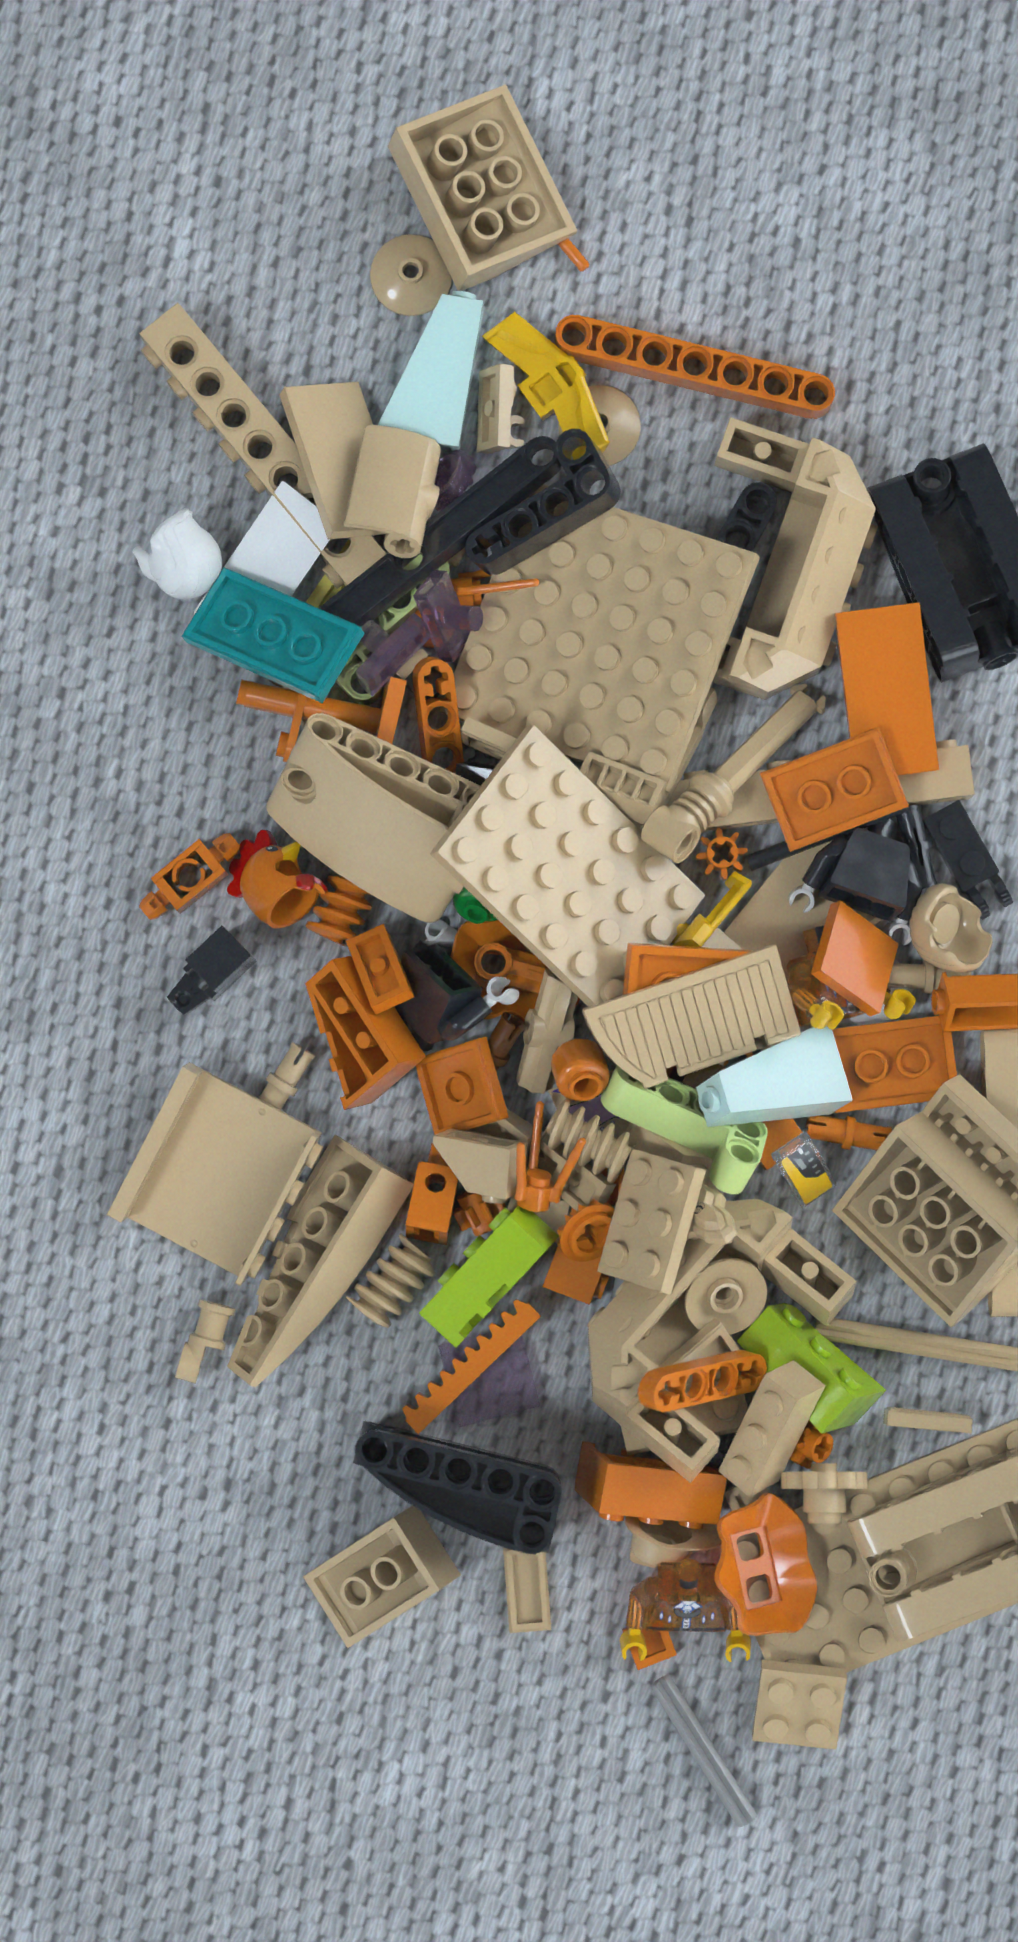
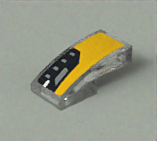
[770,1131,837,1209]

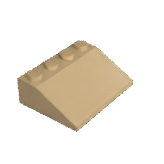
[388,84,577,291]

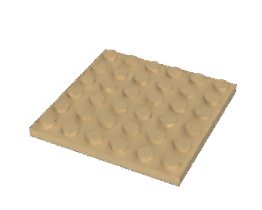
[440,485,760,793]

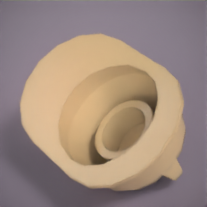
[624,1516,722,1570]

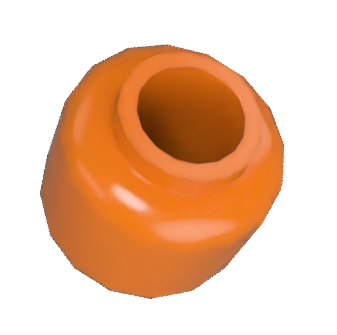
[551,1039,610,1101]

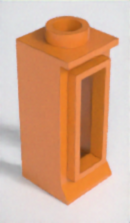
[931,972,1018,1032]

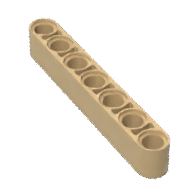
[980,1029,1018,1317]

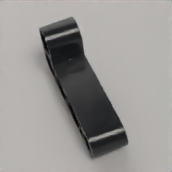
[465,429,621,575]

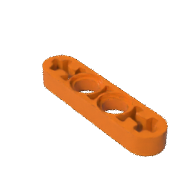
[412,657,464,774]
[638,1350,767,1412]

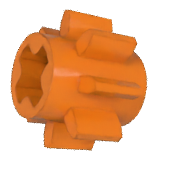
[695,827,748,881]
[453,1191,506,1236]
[789,1420,834,1469]

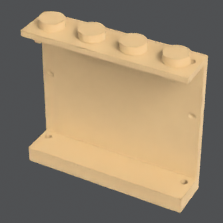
[107,1062,323,1286]

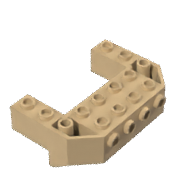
[712,417,878,700]
[587,1199,857,1483]

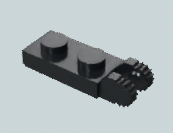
[923,800,1013,920]

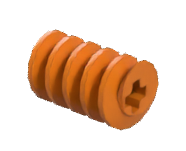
[305,876,373,948]

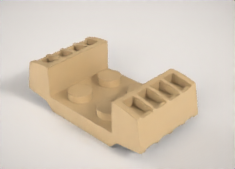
[580,688,718,824]

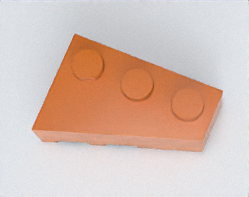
[305,956,426,1110]
[574,1441,727,1529]

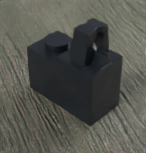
[167,925,257,1016]

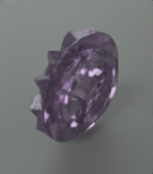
[434,450,477,512]

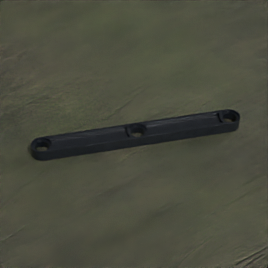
[268,436,562,687]

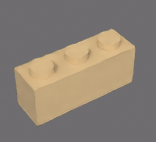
[718,1360,826,1497]

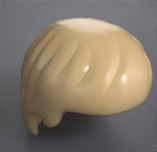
[909,883,993,973]

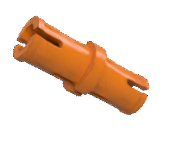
[804,1115,892,1151]

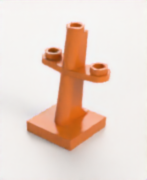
[236,677,407,762]

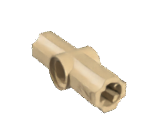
[516,969,578,1094]

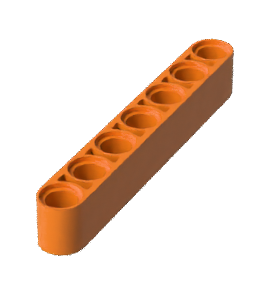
[555,315,835,419]

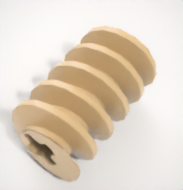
[541,1098,636,1184]
[346,1233,436,1328]

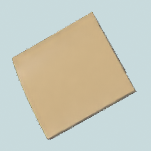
[832,1074,1018,1328]

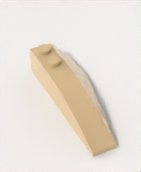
[227,1135,414,1388]

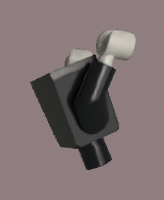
[788,819,922,945]
[395,920,520,1051]

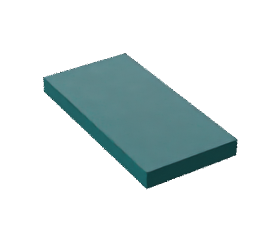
[182,567,364,703]

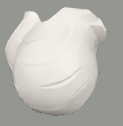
[132,508,222,600]

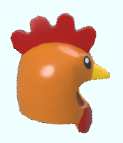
[227,830,328,929]

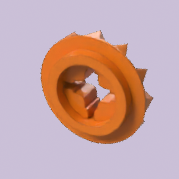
[557,1199,615,1262]

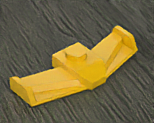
[482,311,610,460]
[671,871,752,947]

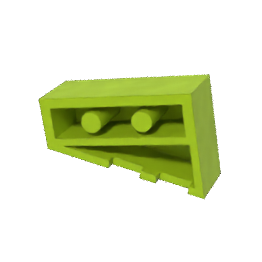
[419,1206,559,1348]
[737,1303,886,1434]

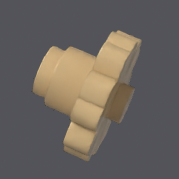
[781,1463,867,1523]

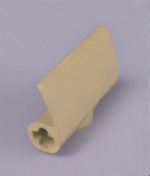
[344,425,441,558]

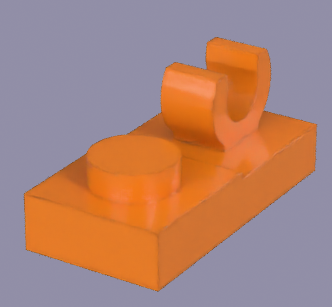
[346,923,414,1015]

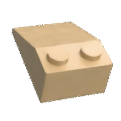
[303,1506,461,1648]

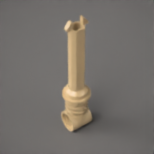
[641,684,826,863]

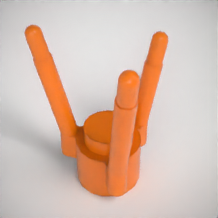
[447,569,539,619]
[515,1101,586,1212]

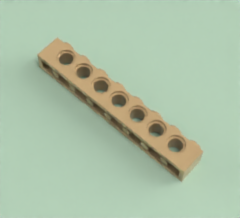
[139,303,386,589]

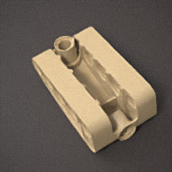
[266,713,481,923]
[847,1446,1018,1642]

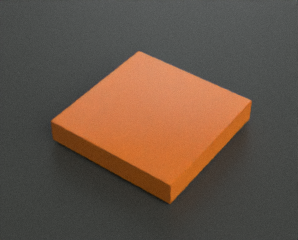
[811,900,899,1017]
[415,1037,509,1135]

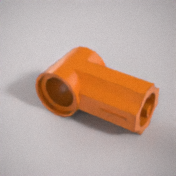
[474,943,549,994]

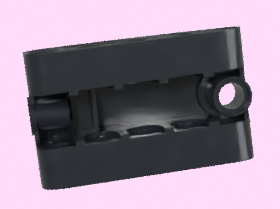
[866,443,1018,683]
[353,1421,562,1555]

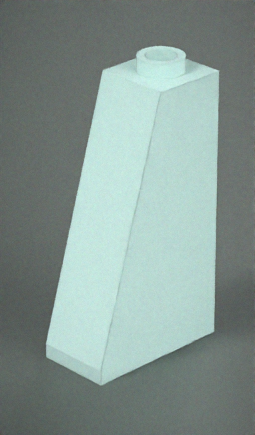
[378,291,484,454]
[696,1026,853,1127]

